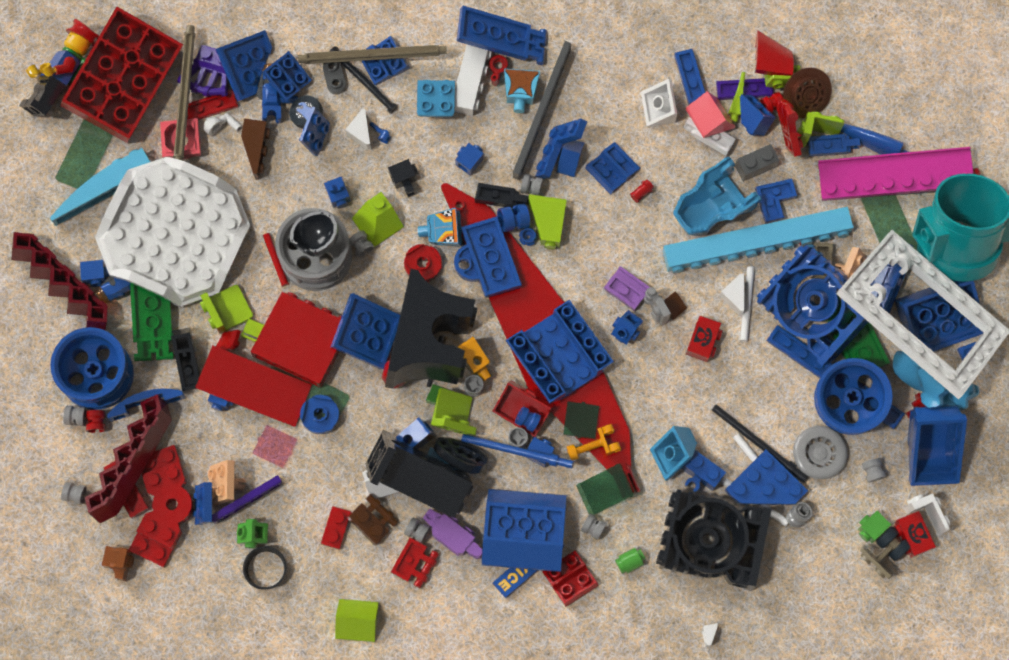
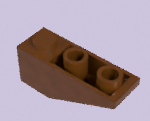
[241,118,271,180]

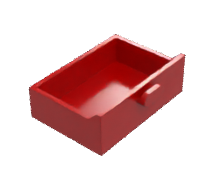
[492,380,554,437]

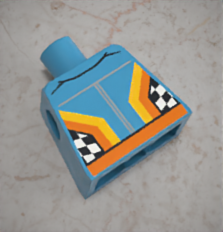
[417,208,463,247]

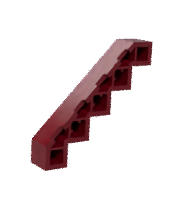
[11,232,108,330]
[85,394,172,523]

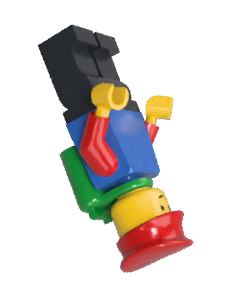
[19,19,99,116]

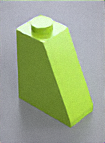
[528,194,567,249]

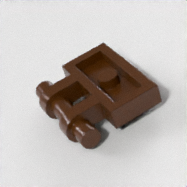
[347,494,398,545]

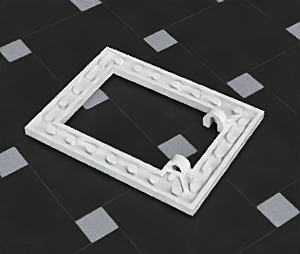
[836,230,1009,399]

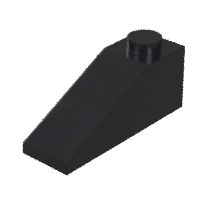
[171,327,200,391]

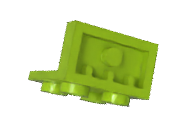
[431,388,477,435]

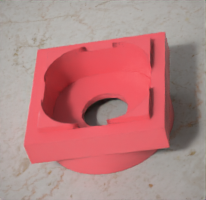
[160,118,201,160]

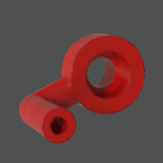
[489,55,508,86]

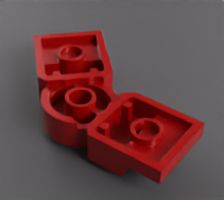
[129,445,194,568]

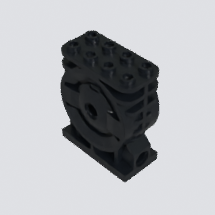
[656,489,772,591]

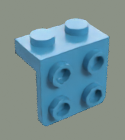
[417,80,455,117]

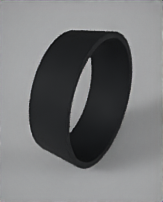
[243,546,287,590]

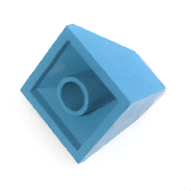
[650,426,697,481]

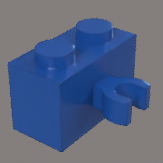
[681,450,726,493]

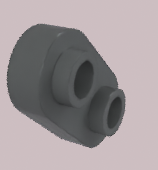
[323,62,346,95]

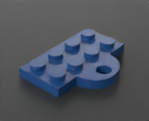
[454,217,522,298]

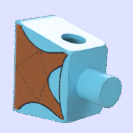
[504,69,540,113]

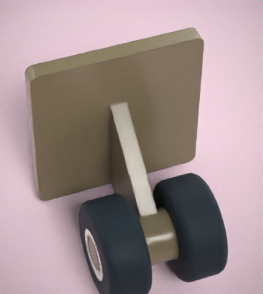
[860,527,910,579]

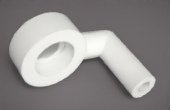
[204,113,242,136]

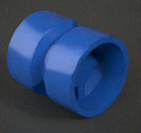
[497,204,530,233]

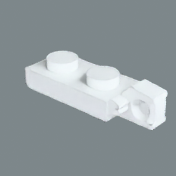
[684,117,736,156]

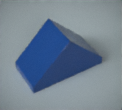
[556,140,584,177]

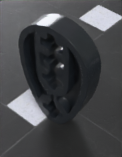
[434,437,488,474]

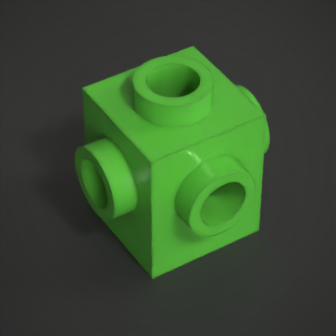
[237,519,268,548]

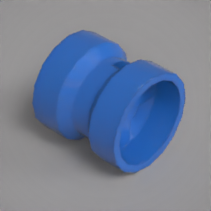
[515,406,541,432]

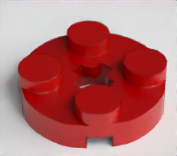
[404,244,442,282]

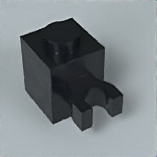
[388,159,418,198]

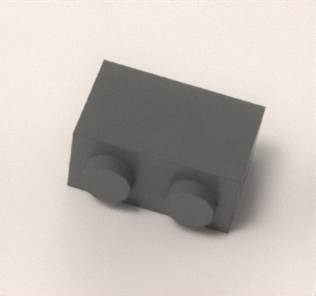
[735,144,779,182]

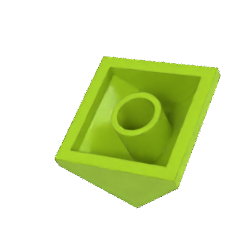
[335,599,379,642]

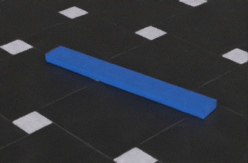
[766,325,905,430]

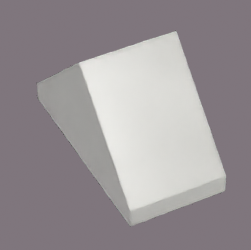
[345,109,371,150]
[720,274,744,315]

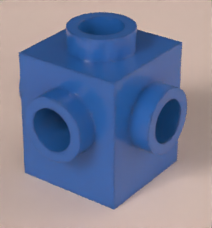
[611,310,643,345]

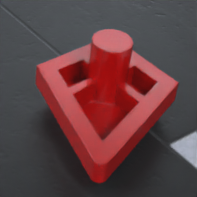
[216,330,241,352]

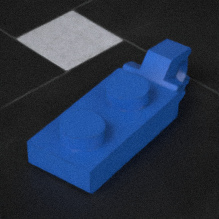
[807,134,861,157]

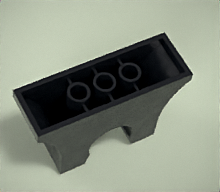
[385,269,477,389]

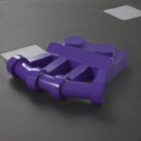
[177,45,228,97]

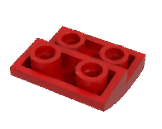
[542,550,599,607]

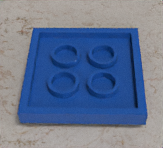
[331,293,400,369]

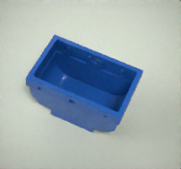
[907,405,967,486]

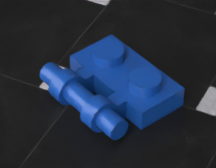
[193,482,212,525]

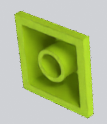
[351,192,404,247]

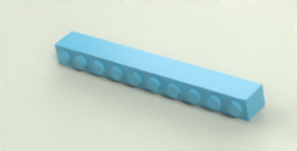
[662,207,854,273]

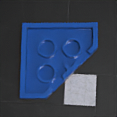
[216,30,272,102]
[724,449,808,505]

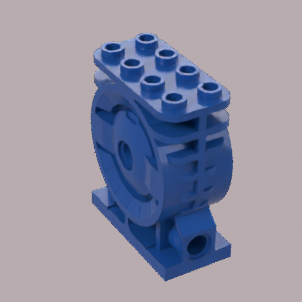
[757,244,883,366]

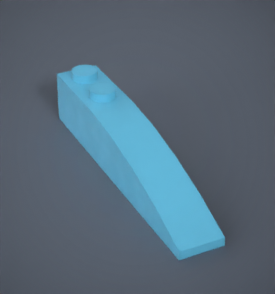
[50,148,150,226]

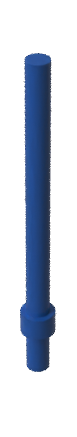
[461,434,574,469]

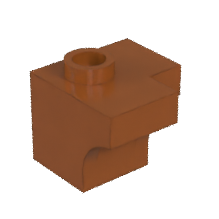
[102,546,134,582]

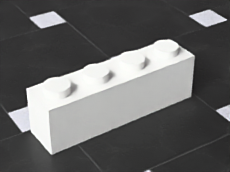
[454,44,492,116]

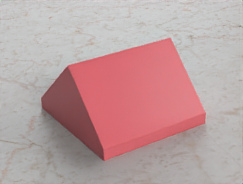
[686,91,736,138]

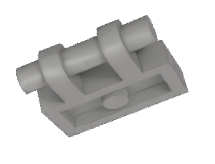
[644,287,671,326]

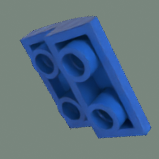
[362,36,410,85]
[262,51,312,102]

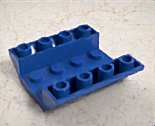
[506,299,614,404]
[482,489,567,572]

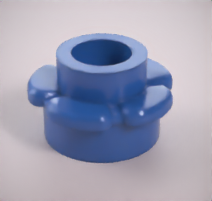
[519,228,538,246]

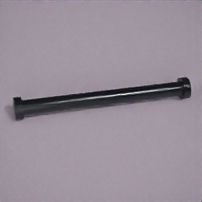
[329,46,398,114]

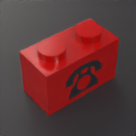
[685,315,723,362]
[894,511,936,558]

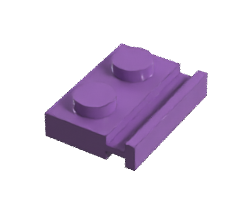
[604,266,651,311]

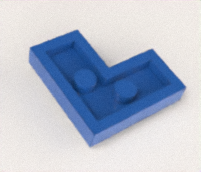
[755,178,797,224]

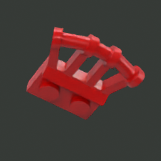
[776,99,803,157]

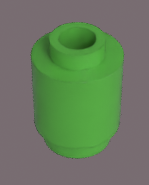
[615,547,646,574]

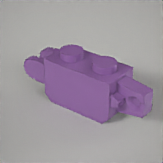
[423,509,482,559]

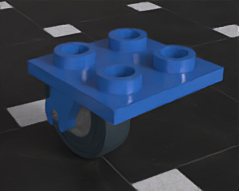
[289,95,330,156]

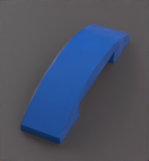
[107,388,186,422]

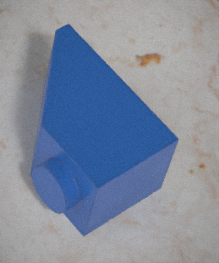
[740,94,776,136]

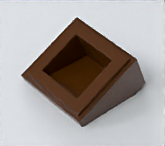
[664,291,687,320]

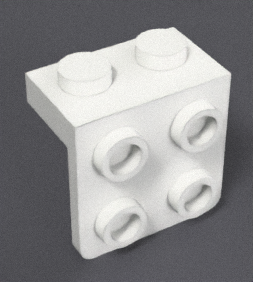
[904,493,950,536]

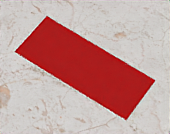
[195,345,312,427]

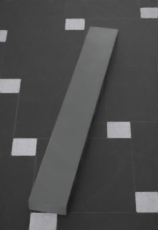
[513,41,571,180]

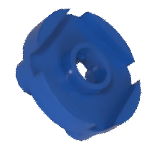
[300,395,340,434]

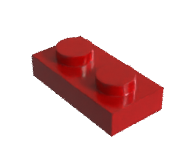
[321,506,351,550]

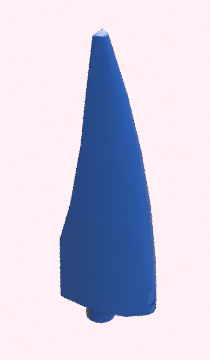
[841,124,909,155]

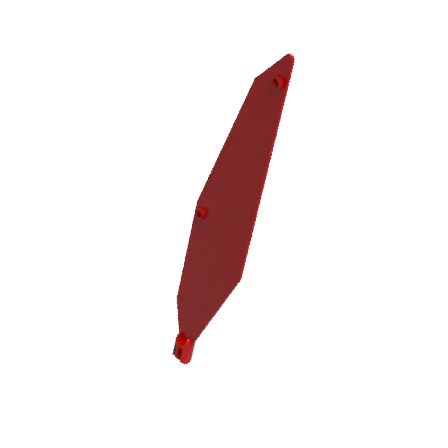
[441,183,641,498]

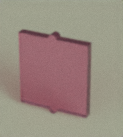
[252,425,297,468]

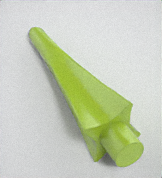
[728,72,746,123]

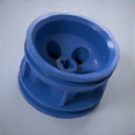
[50,327,134,410]
[814,358,893,435]

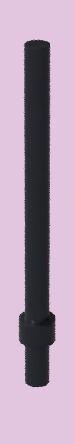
[712,404,808,483]

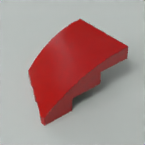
[755,30,794,76]

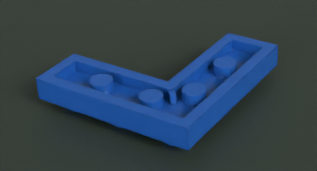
[535,118,587,179]

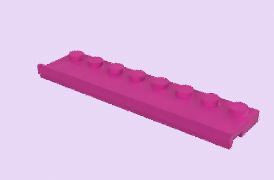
[818,147,973,201]

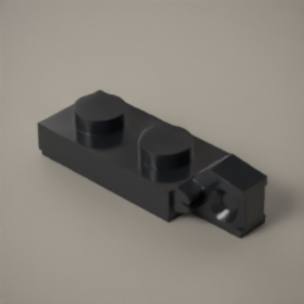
[475,183,528,208]

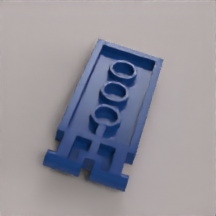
[456,5,547,65]

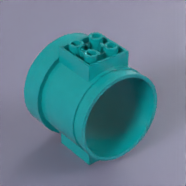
[912,174,1009,281]

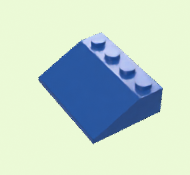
[895,280,983,352]

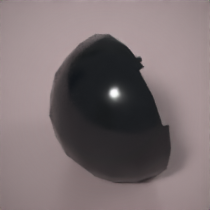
[290,210,339,257]

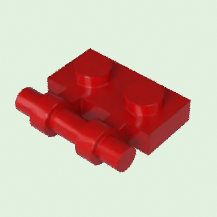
[391,538,439,589]

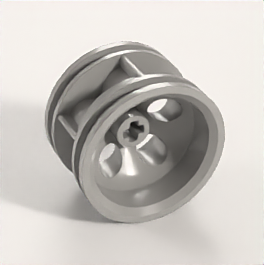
[275,208,352,291]

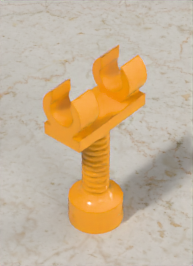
[566,424,621,461]

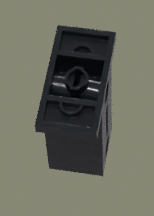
[365,430,473,518]

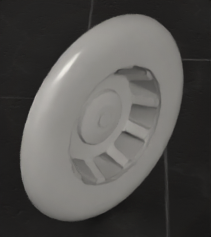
[793,426,848,479]

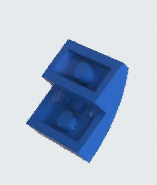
[585,142,640,195]

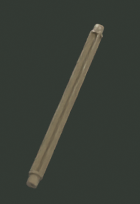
[173,25,196,161]
[298,45,447,64]

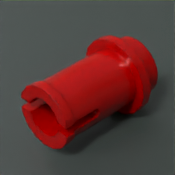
[630,179,654,203]

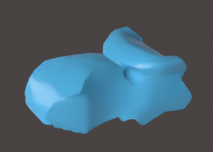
[673,157,762,236]
[893,351,979,411]

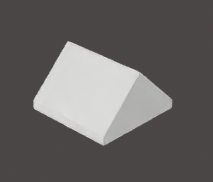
[641,79,677,127]

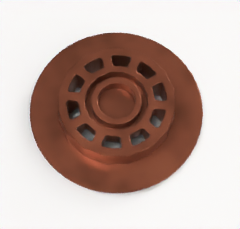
[783,67,832,118]

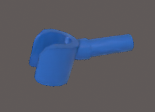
[369,122,391,144]

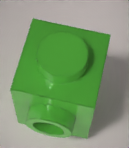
[858,511,891,543]

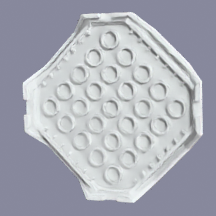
[95,157,250,308]

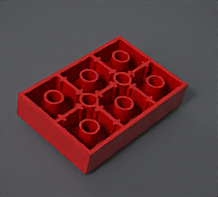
[60,7,183,143]

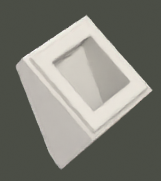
[702,623,718,647]

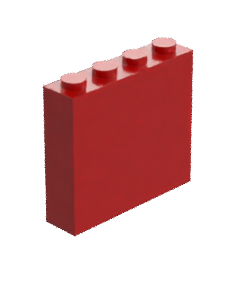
[250,292,342,388]

